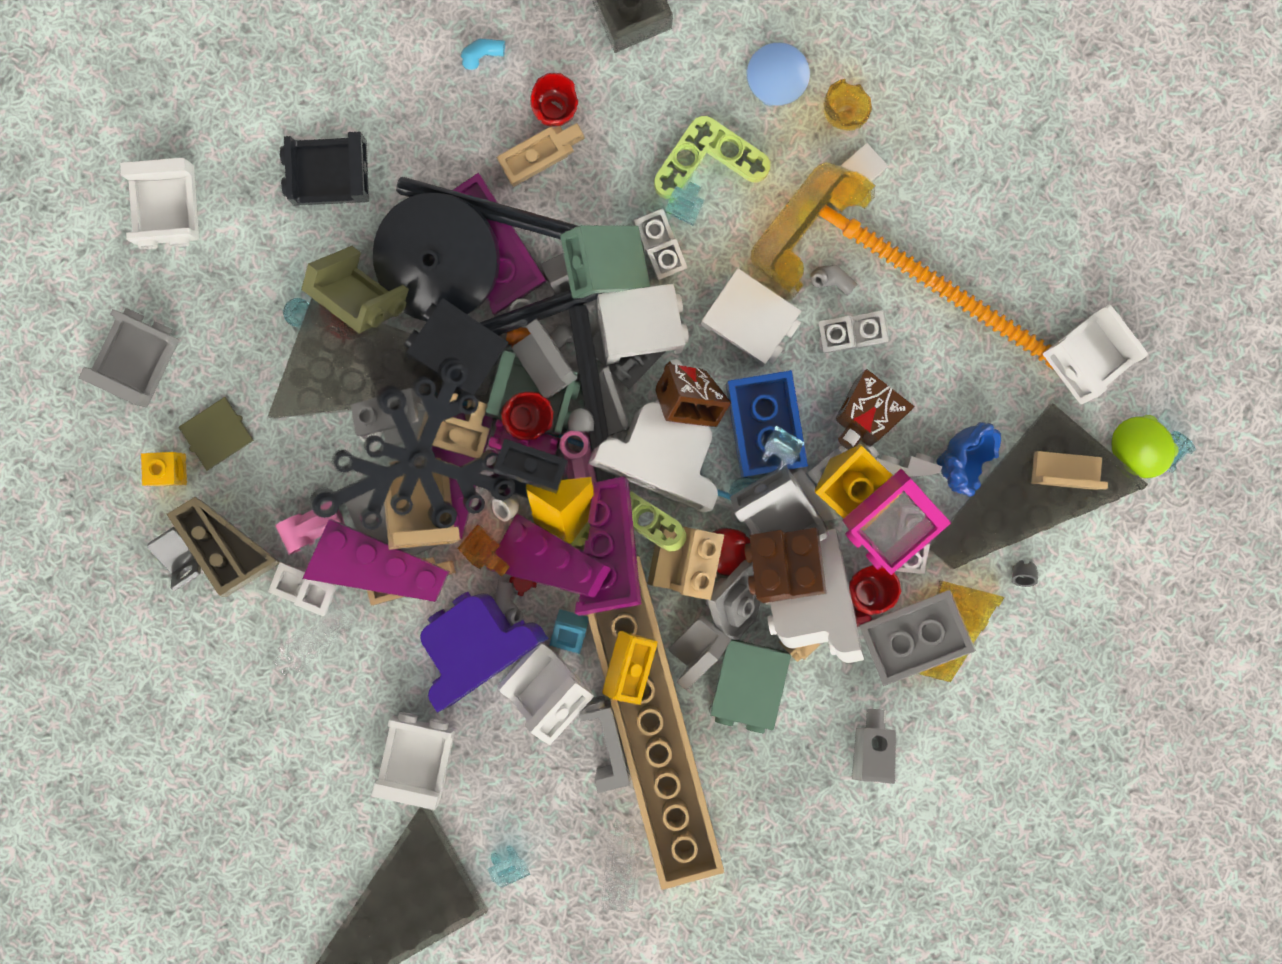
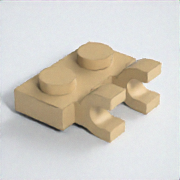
[417,391,490,459]

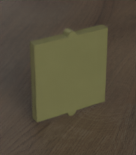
[178,397,254,471]

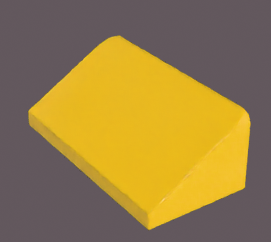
[602,631,658,705]

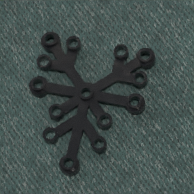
[310,357,515,530]

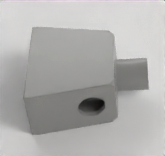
[852,709,896,784]

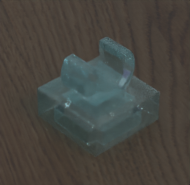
[666,182,705,226]
[762,426,804,471]
[488,845,530,888]

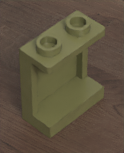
[301,246,409,333]

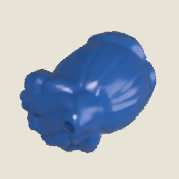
[936,422,1001,497]

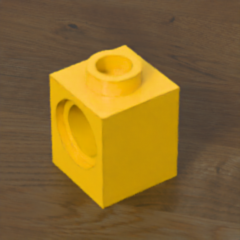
[141,452,187,486]

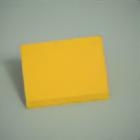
[814,445,900,530]
[526,477,594,544]

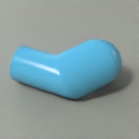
[461,38,505,70]

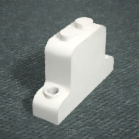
[588,400,718,513]
[765,528,864,663]

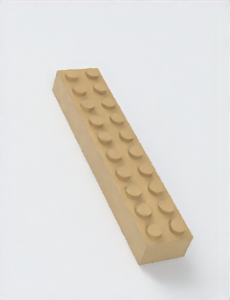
[587,555,725,890]

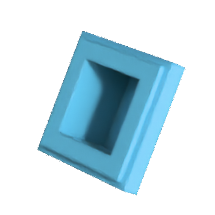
[549,609,589,654]

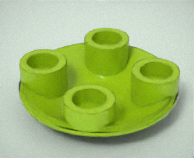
[1111,415,1179,478]

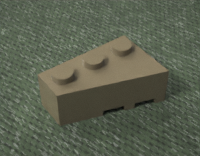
[166,497,280,597]

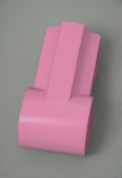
[560,430,597,486]
[275,501,345,555]

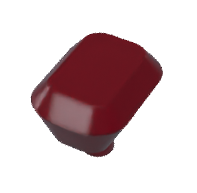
[853,606,873,627]

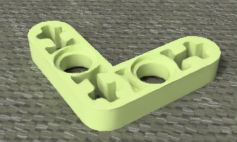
[654,116,770,199]
[571,491,687,551]

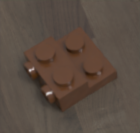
[745,527,827,603]

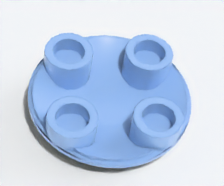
[747,43,810,106]

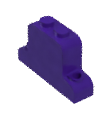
[420,591,549,713]

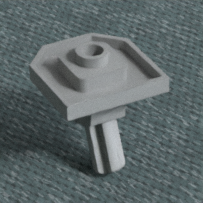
[705,560,761,640]

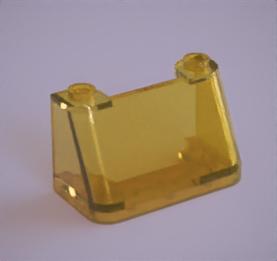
[751,162,875,298]

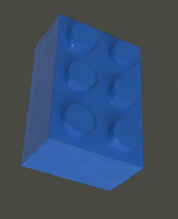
[725,370,808,478]

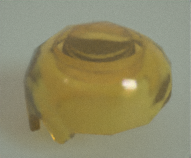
[823,79,872,131]

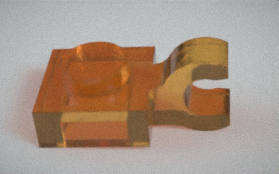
[457,524,510,577]

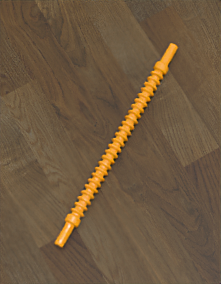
[817,203,1054,370]

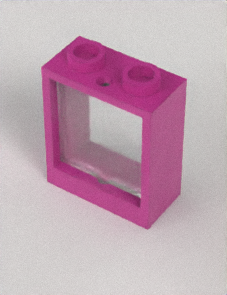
[842,468,951,575]

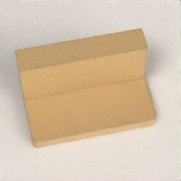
[1031,451,1108,490]

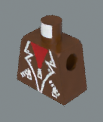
[655,359,731,427]
[836,369,915,450]

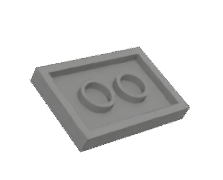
[859,590,976,686]

